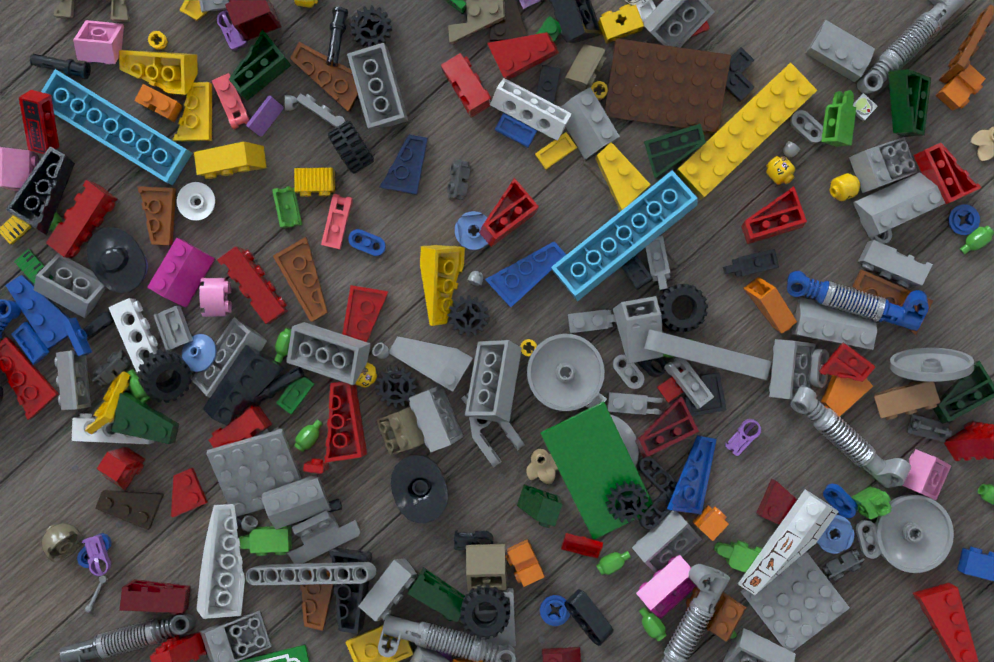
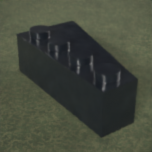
[6,146,75,236]
[203,345,284,426]
[329,547,372,634]

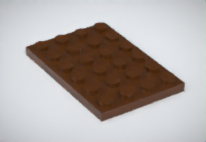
[604,38,731,132]

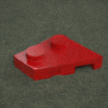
[819,342,876,382]
[171,468,208,518]

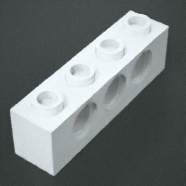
[490,78,572,141]
[108,298,158,372]
[72,413,154,444]

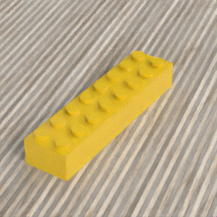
[675,62,817,199]

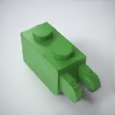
[821,90,856,147]
[851,486,892,519]
[239,526,292,556]
[714,540,763,572]

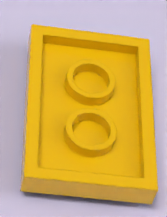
[345,624,414,662]

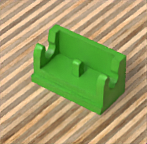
[272,186,302,229]

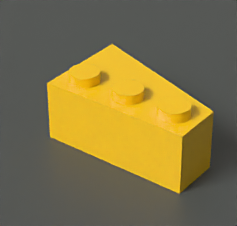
[194,142,267,179]
[595,142,651,212]

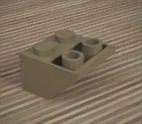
[564,44,606,91]
[376,407,425,455]
[466,544,508,591]

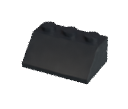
[549,0,602,43]

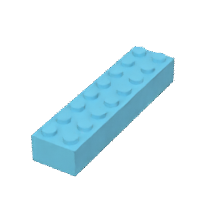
[41,69,192,185]
[551,170,697,302]

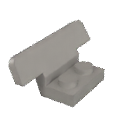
[288,510,360,564]

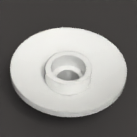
[177,182,215,221]

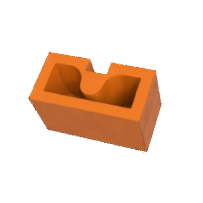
[936,64,986,111]
[134,84,183,123]
[692,506,729,541]
[506,539,545,587]

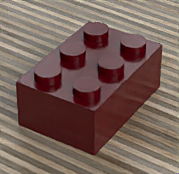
[225,0,282,41]

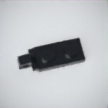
[723,249,779,277]

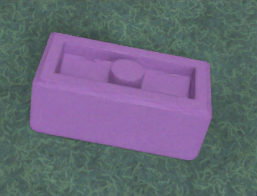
[246,96,284,137]

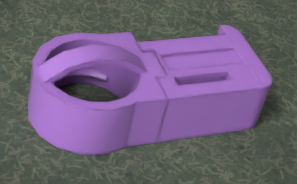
[217,10,248,51]
[725,419,761,456]
[82,534,111,576]

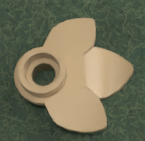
[971,127,994,161]
[526,449,558,484]

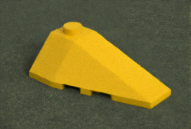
[119,50,198,95]
[420,245,465,326]

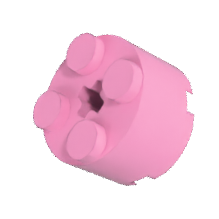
[200,278,232,317]

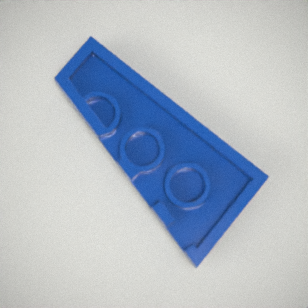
[485,242,566,307]
[5,275,69,349]
[667,435,717,514]

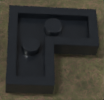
[726,47,754,102]
[684,372,727,416]

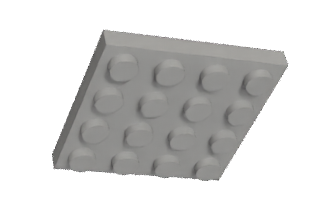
[207,429,302,517]
[741,551,850,652]

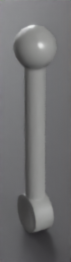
[85,575,108,613]

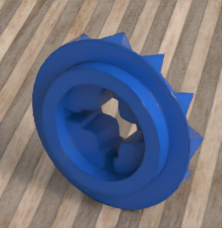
[948,204,980,235]
[540,594,570,626]

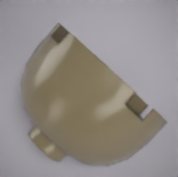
[41,523,83,562]

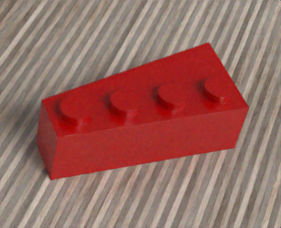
[46,180,117,258]
[217,246,288,324]
[324,381,367,463]
[943,421,994,461]
[913,583,979,662]

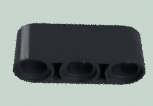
[564,589,614,646]

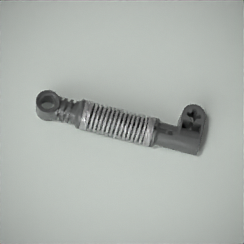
[60,613,196,662]

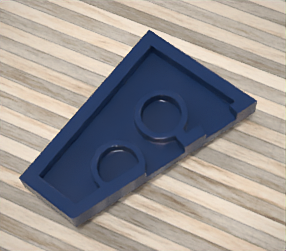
[379,134,428,195]

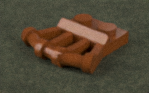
[683,580,747,642]

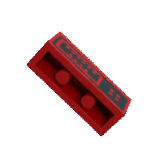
[19,90,60,154]

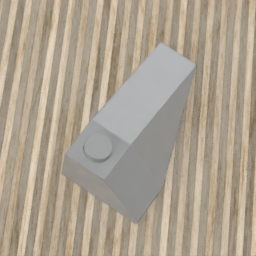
[389,336,473,392]

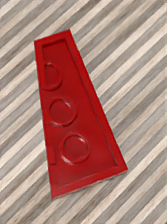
[342,285,389,342]
[0,337,59,420]

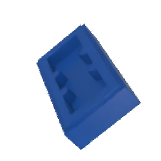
[495,113,537,148]
[62,317,92,356]
[11,322,49,364]

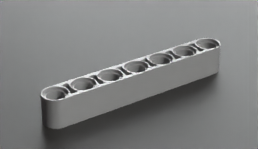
[644,330,772,380]
[246,562,376,585]

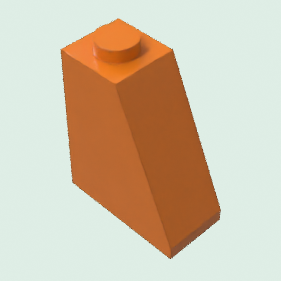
[743,277,797,333]
[821,375,873,416]

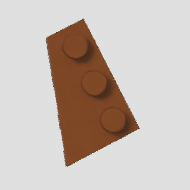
[137,186,176,246]
[300,570,334,631]

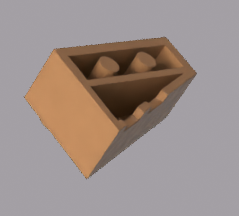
[874,381,940,420]

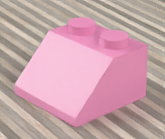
[73,20,124,64]
[0,147,39,191]
[902,449,951,500]

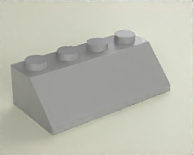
[347,43,408,129]
[853,172,945,237]
[791,297,877,350]
[191,317,267,397]
[287,322,371,385]
[465,340,522,422]

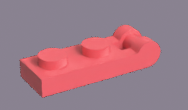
[212,73,250,130]
[321,193,353,250]

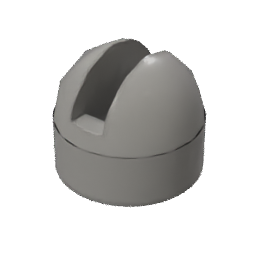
[285,95,298,111]
[783,141,801,157]
[467,271,484,286]
[372,342,389,359]
[241,515,258,532]

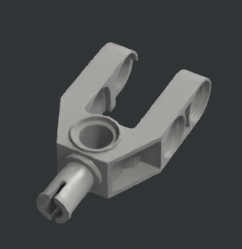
[461,392,525,467]

